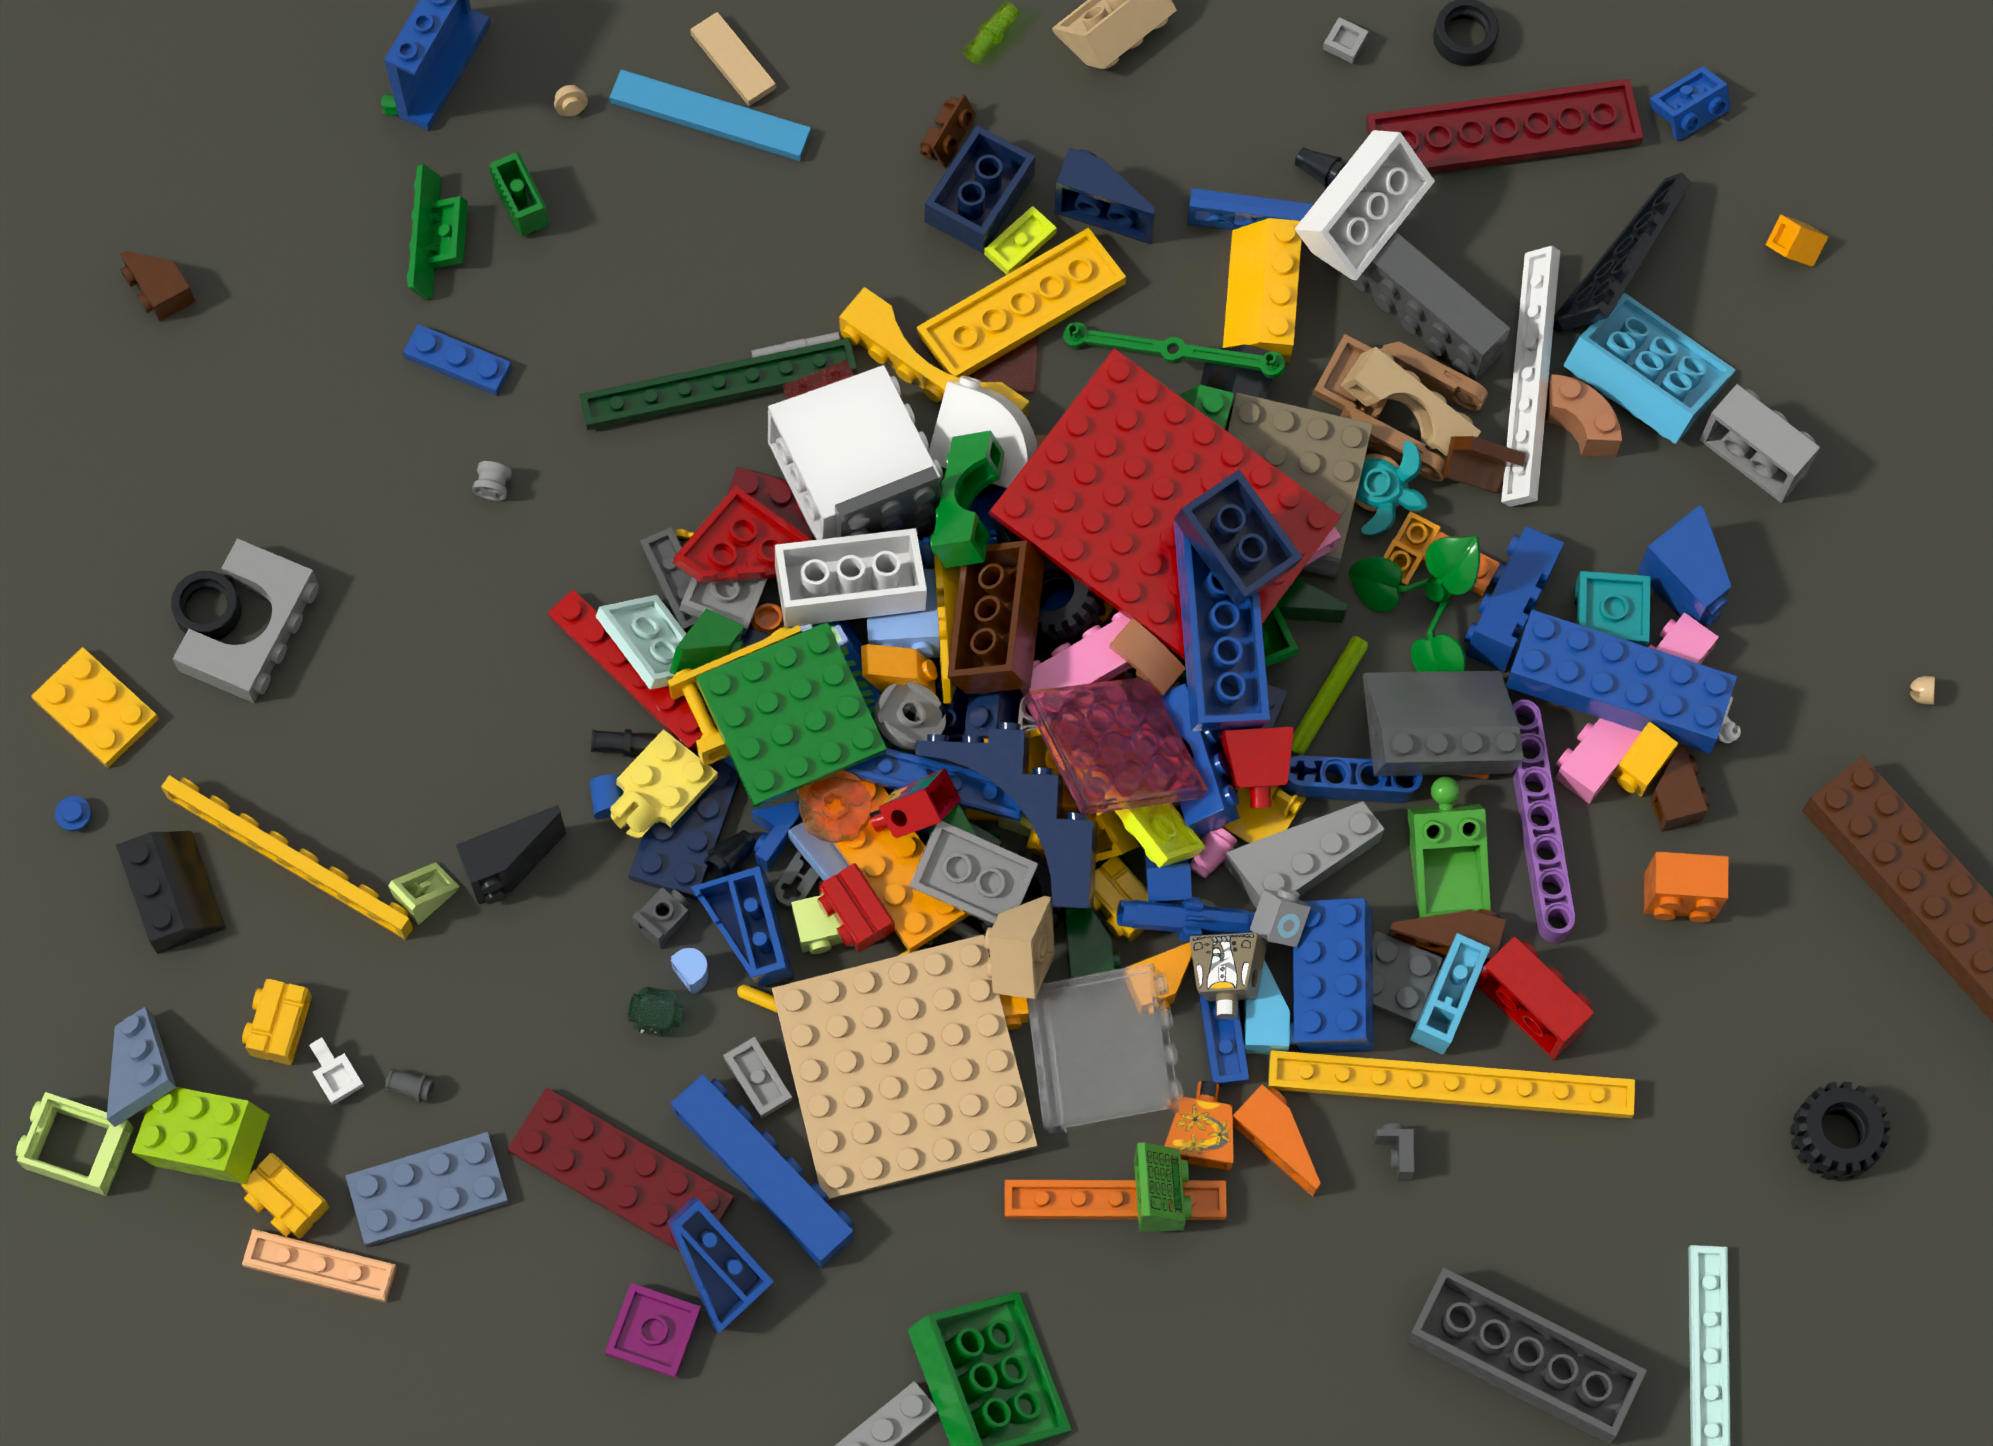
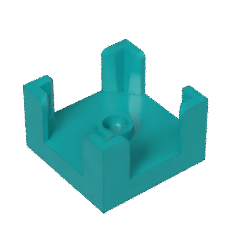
[1574,571,1651,647]

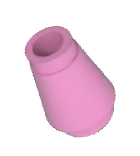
[1190,827,1238,879]

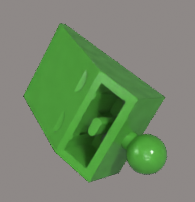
[1407,777,1491,918]

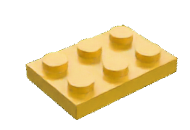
[31,647,159,768]

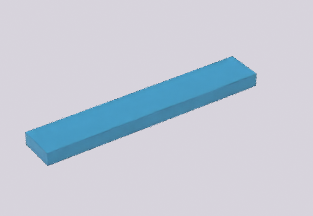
[609,69,811,161]

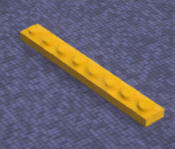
[161,775,413,940]

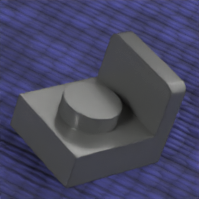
[1374,1123,1414,1181]

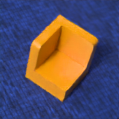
[1765,214,1829,267]

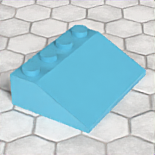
[1563,293,1736,444]

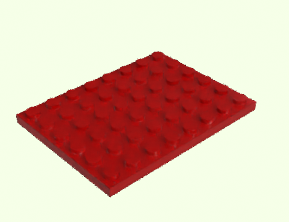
[989,348,1341,660]

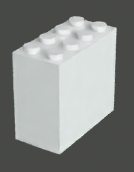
[768,365,943,540]

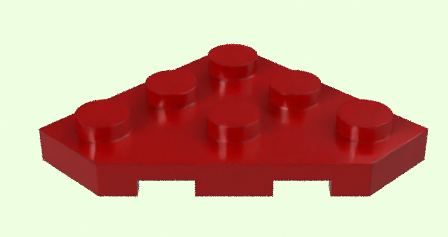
[672,486,812,583]

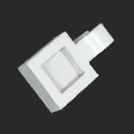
[309,1037,364,1105]

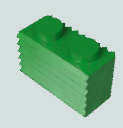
[489,152,550,236]

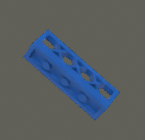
[1187,188,1314,230]

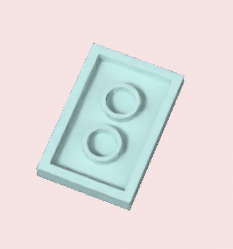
[596,595,686,690]

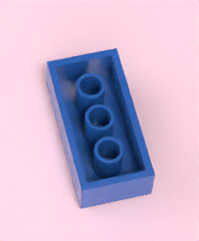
[1293,898,1374,1053]

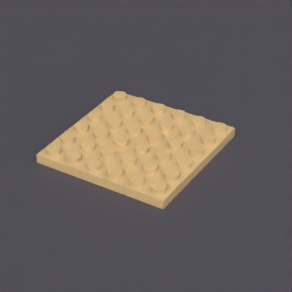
[772,934,1038,1201]

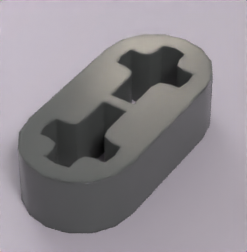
[775,851,821,911]

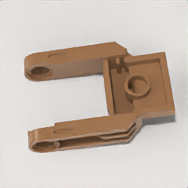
[1312,334,1488,482]

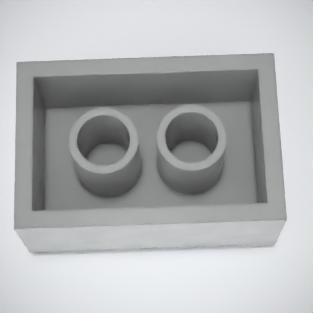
[1700,384,1820,503]

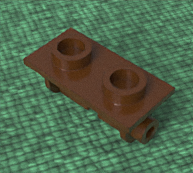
[920,94,976,168]

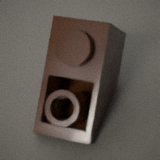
[120,251,195,322]
[1650,745,1710,832]

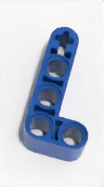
[1280,755,1423,803]

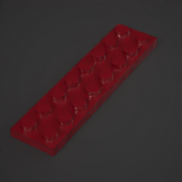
[1365,78,1644,173]

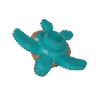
[1355,441,1428,536]

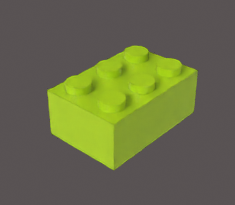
[132,1087,270,1185]

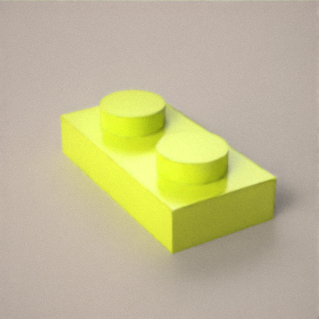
[984,206,1057,275]

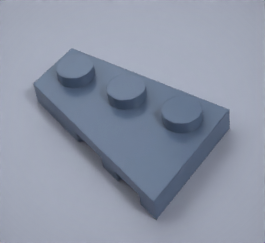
[106,1007,176,1127]

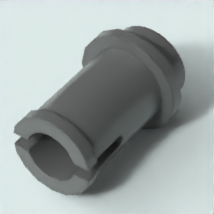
[385,1068,435,1103]

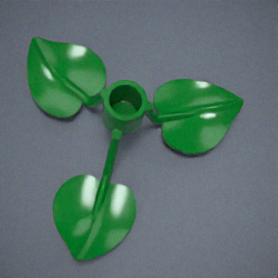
[1349,535,1480,672]

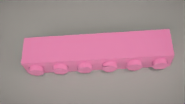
[1555,612,1719,804]

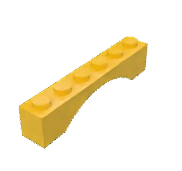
[839,287,1029,418]

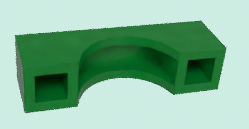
[930,430,1005,568]

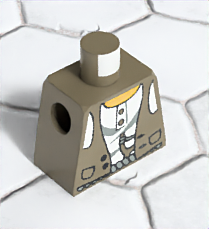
[1190,932,1267,1020]

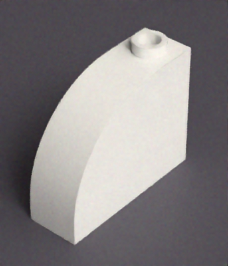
[928,376,1038,488]

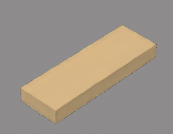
[690,12,776,107]

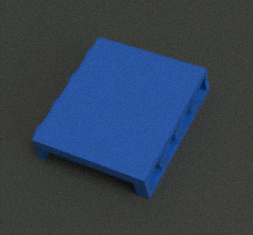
[384,0,491,131]

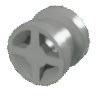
[472,461,512,501]

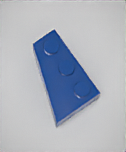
[691,866,794,987]

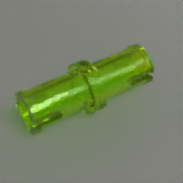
[962,1,1020,64]

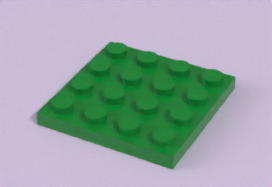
[696,622,887,808]

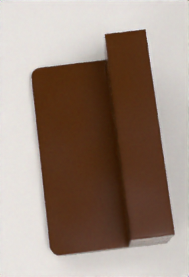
[1444,436,1526,493]

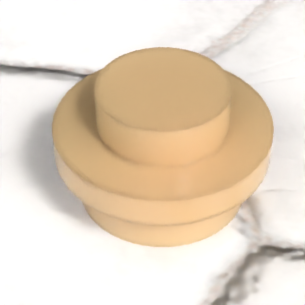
[554,85,588,117]

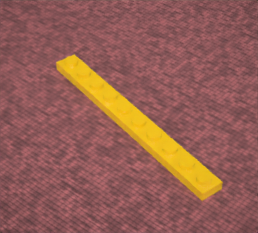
[1268,1050,1635,1119]

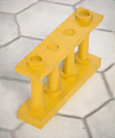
[667,625,802,766]

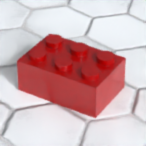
[1475,936,1594,1060]

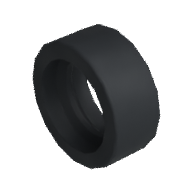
[1433,0,1499,66]
[171,571,241,640]

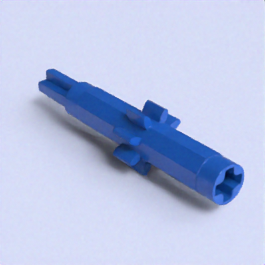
[1116,897,1255,942]

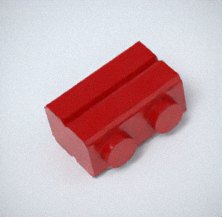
[817,863,895,953]

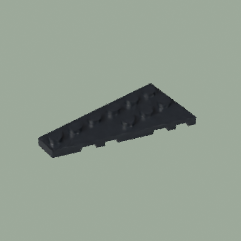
[1553,173,1691,332]

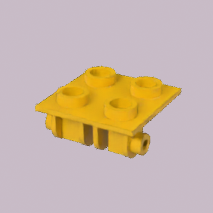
[1221,784,1306,844]

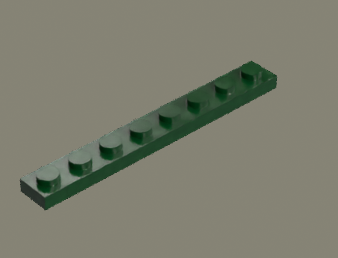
[579,338,857,431]

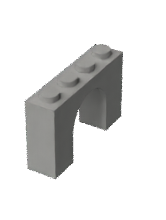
[173,538,319,703]

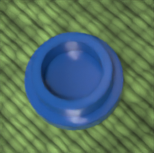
[55,796,92,832]

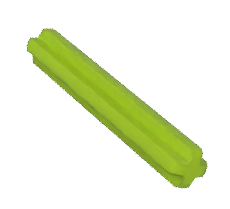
[1291,636,1368,756]

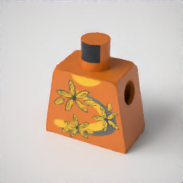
[1164,1081,1234,1171]

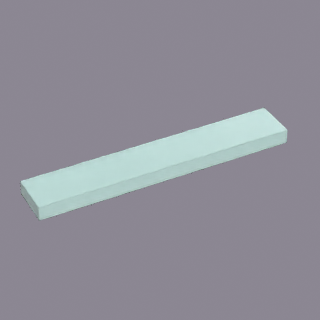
[1688,1245,1731,1446]

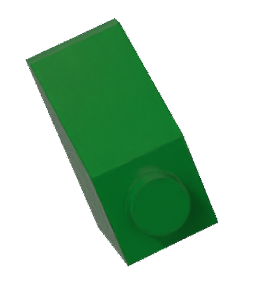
[669,608,745,675]

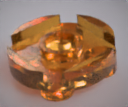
[799,771,872,843]

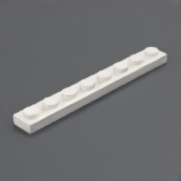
[1501,246,1560,507]

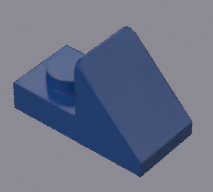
[751,800,808,872]

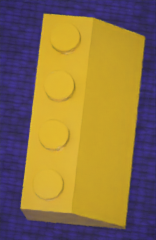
[1223,218,1301,362]

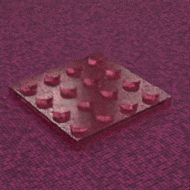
[1024,677,1208,815]

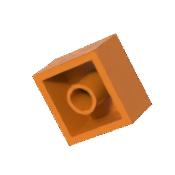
[1644,852,1729,923]

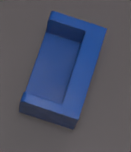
[1144,849,1192,902]

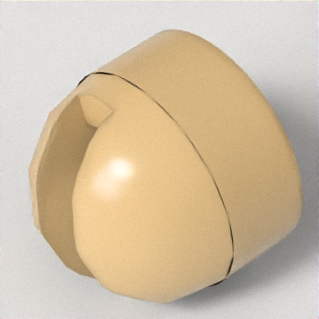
[1910,676,1935,705]

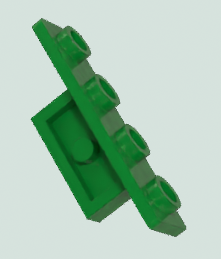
[407,164,468,300]

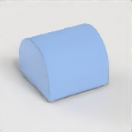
[671,948,709,994]

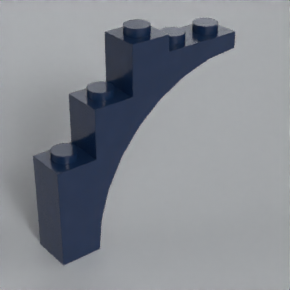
[916,722,1098,909]

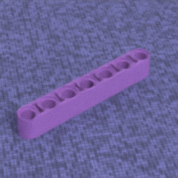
[1512,700,1575,943]

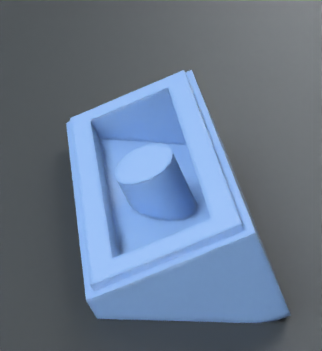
[788,817,849,881]

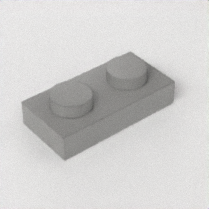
[723,1037,793,1119]

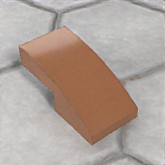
[1109,618,1186,696]

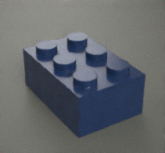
[925,125,1036,253]
[1174,470,1303,606]

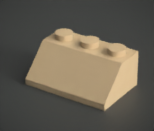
[1052,0,1177,69]

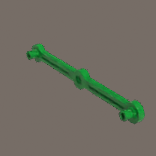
[1063,322,1286,378]

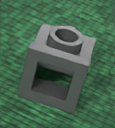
[632,887,690,949]

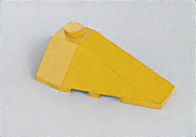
[934,554,961,704]

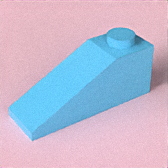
[1410,933,1490,1055]
[1243,960,1295,1055]

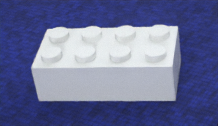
[775,528,927,627]

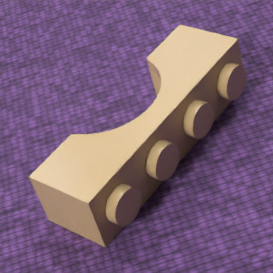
[1340,347,1481,460]

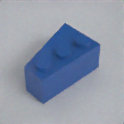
[667,1197,774,1333]

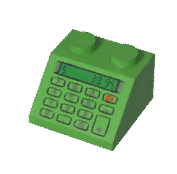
[1134,1142,1192,1233]

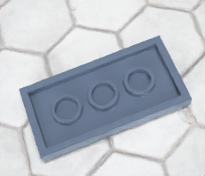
[345,1132,509,1248]

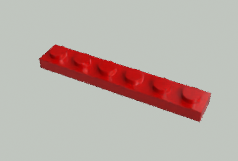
[547,590,717,752]

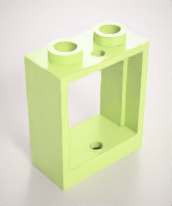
[16,1092,134,1196]

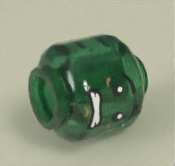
[627,987,683,1037]

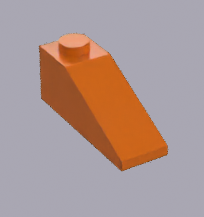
[1233,1084,1321,1197]

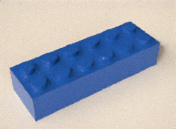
[1174,520,1270,732]
[1506,609,1737,754]

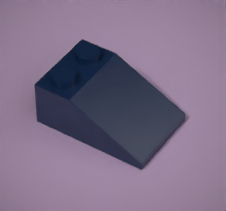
[1054,148,1156,244]

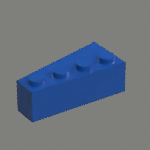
[1464,526,1564,673]

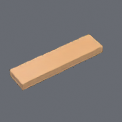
[242,1229,397,1303]

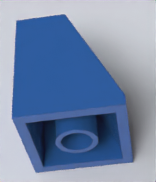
[1637,505,1732,628]

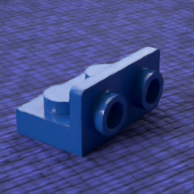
[1649,66,1731,141]

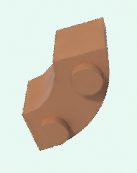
[1546,374,1622,457]

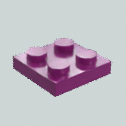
[605,1283,702,1379]

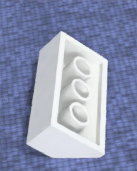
[1295,130,1435,280]

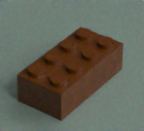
[947,540,1045,694]

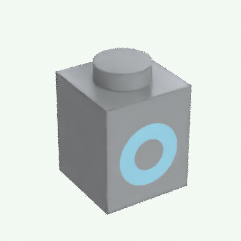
[1250,887,1311,947]

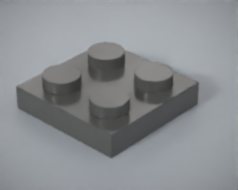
[1373,931,1443,1025]

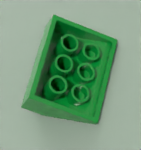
[908,1291,1072,1446]

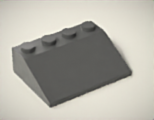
[1363,671,1524,776]

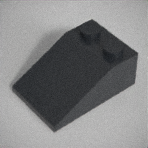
[456,805,567,904]

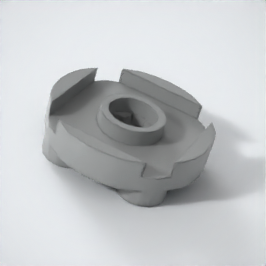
[873,682,946,754]

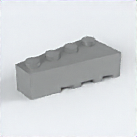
[1223,801,1385,908]

